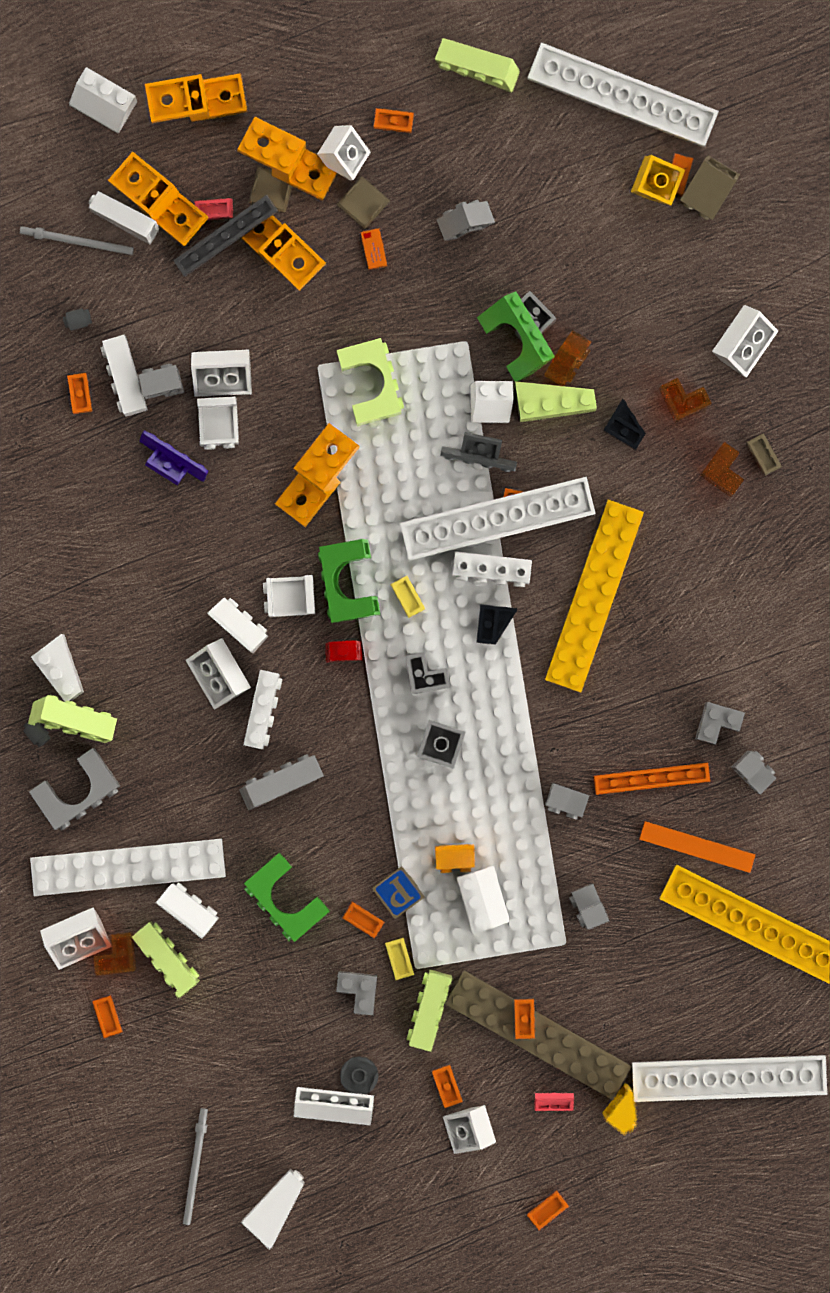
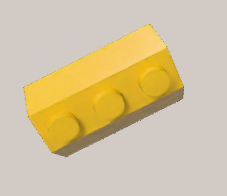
[602,1082,637,1135]

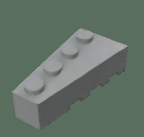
[239,754,324,811]

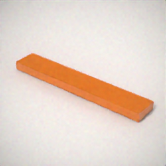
[593,763,710,795]
[639,821,755,873]

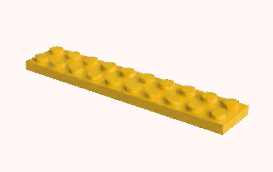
[545,500,644,693]
[659,864,830,984]

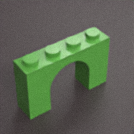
[477,291,555,382]
[318,539,380,623]
[244,853,330,942]

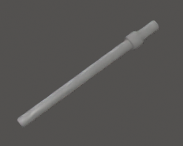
[20,226,134,255]
[183,1108,208,1225]

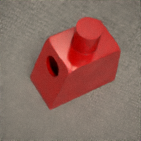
[325,640,362,663]

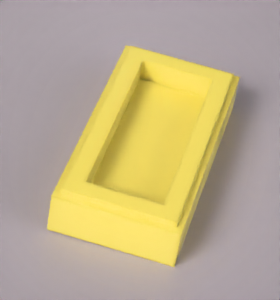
[390,576,425,618]
[385,938,414,980]

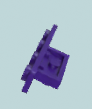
[140,430,208,486]

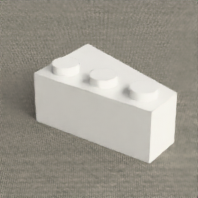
[31,634,84,701]

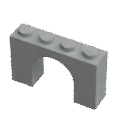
[29,748,120,831]

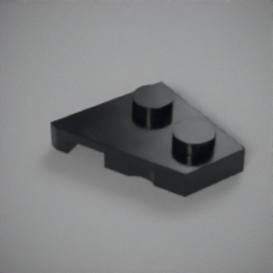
[603,399,646,451]
[476,604,517,645]

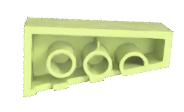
[435,38,520,92]
[514,381,597,422]
[28,695,117,743]
[132,921,200,998]
[406,970,452,1052]

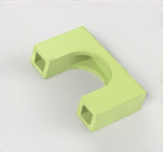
[337,338,404,426]

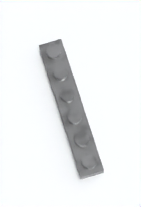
[173,195,278,277]

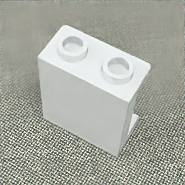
[197,397,239,450]
[263,575,315,617]

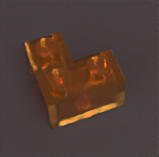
[544,330,592,386]
[659,378,712,423]
[700,442,744,497]
[94,931,137,976]

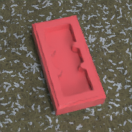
[195,198,233,220]
[535,1093,574,1111]

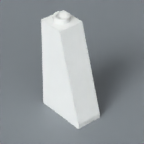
[88,191,160,245]
[241,1169,304,1249]

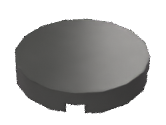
[340,1056,379,1094]

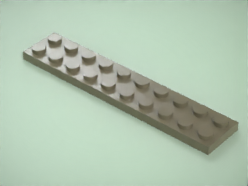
[445,970,632,1100]

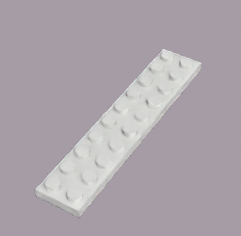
[527,43,719,148]
[400,477,596,560]
[30,839,226,896]
[632,1055,827,1102]

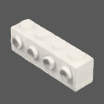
[100,335,148,416]
[453,552,532,587]
[244,670,282,749]
[294,1087,374,1125]

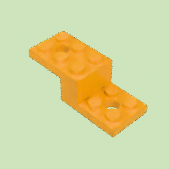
[145,73,247,123]
[237,117,337,201]
[108,152,209,246]
[241,215,326,291]
[275,423,360,527]

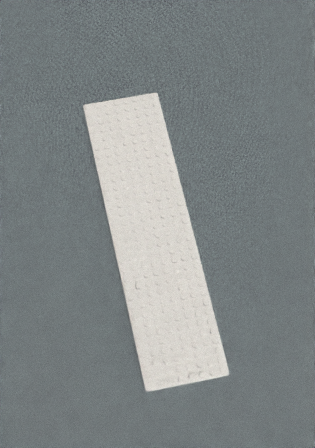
[318,341,566,969]

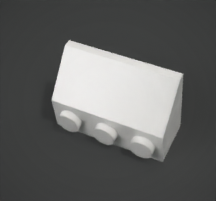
[69,67,137,133]
[712,305,778,377]
[191,350,252,397]
[207,598,268,653]
[186,638,251,710]
[457,866,510,934]
[156,882,219,938]
[40,907,112,970]

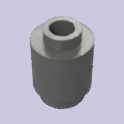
[63,308,92,331]
[23,722,51,748]

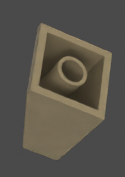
[680,155,740,220]

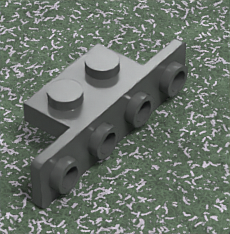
[440,432,517,472]

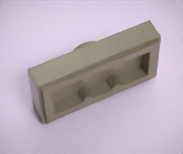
[746,433,782,476]

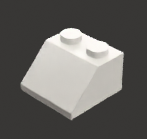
[317,125,371,180]
[470,381,513,423]
[443,1105,496,1154]

